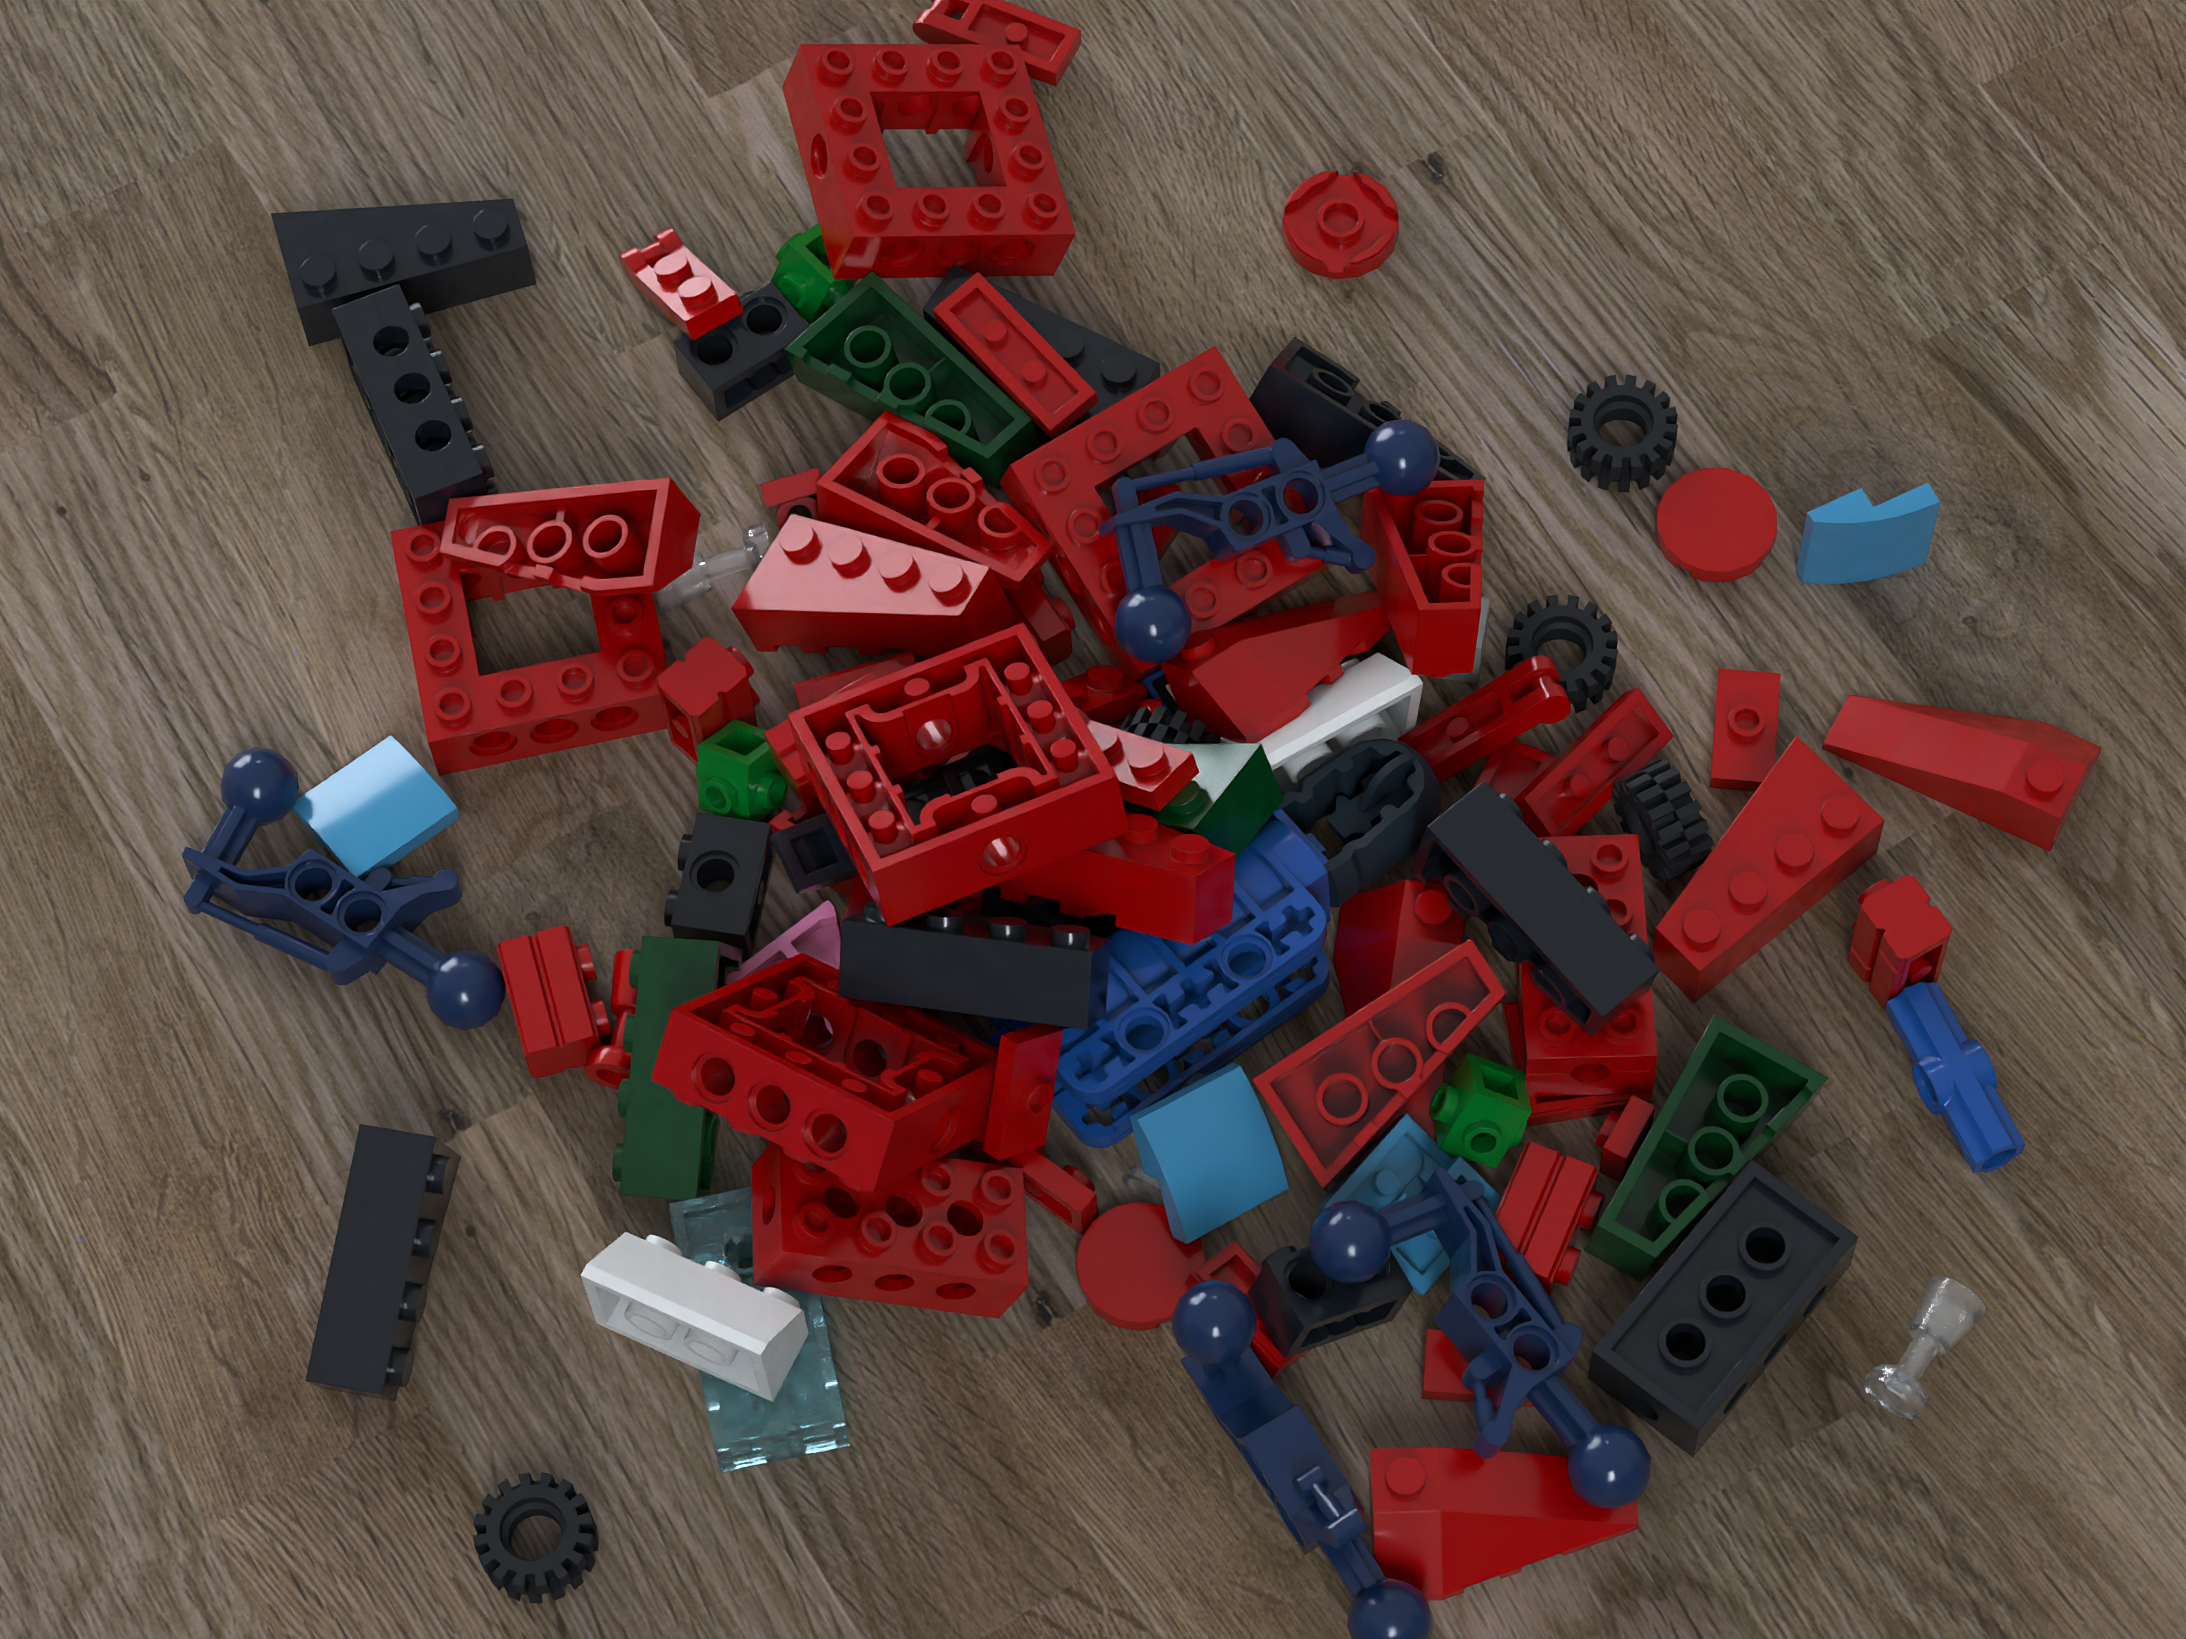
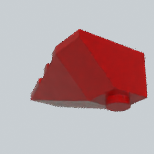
[816,410,1053,591]
[439,477,701,597]
[1160,590,1392,743]
[1822,695,2102,852]
[1333,880,1466,1142]
[1368,1446,1639,1601]

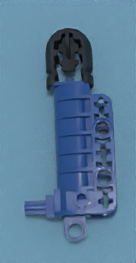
[983,738,1442,1148]

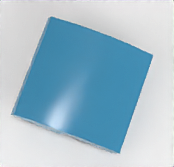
[1796,483,1940,584]
[291,735,460,882]
[1130,1063,1289,1244]
[1316,1113,1502,1296]

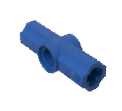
[1885,981,2025,1173]

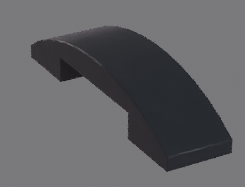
[770,746,1006,895]

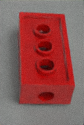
[1515,834,1657,1097]
[751,1141,1029,1319]

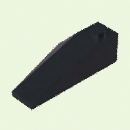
[1249,337,1486,481]

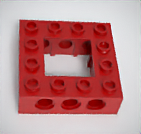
[782,44,1076,279]
[1000,346,1333,682]
[390,520,668,776]
[787,622,1129,927]
[651,952,999,1193]

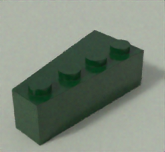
[1008,743,1284,861]
[612,936,743,1202]
[1584,1015,1828,1282]

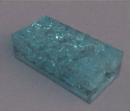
[668,1187,850,1473]

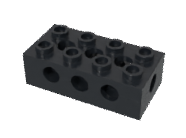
[331,284,499,526]
[1588,1160,1858,1457]

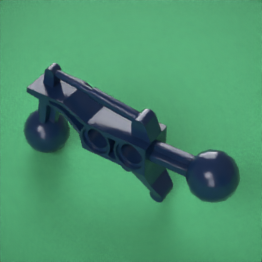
[1098,419,1441,663]
[181,747,506,1030]
[1308,1167,1651,1510]
[1172,1279,1433,1639]

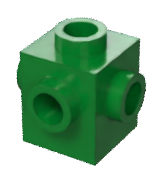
[770,223,858,325]
[696,719,788,821]
[1429,1052,1532,1168]

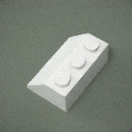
[1220,653,1423,793]
[580,1232,809,1402]

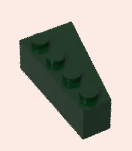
[784,271,1041,490]

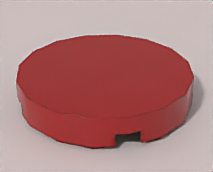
[1282,170,1399,279]
[1656,468,1777,582]
[1075,1202,1205,1331]

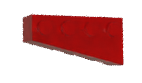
[1252,938,1506,1190]

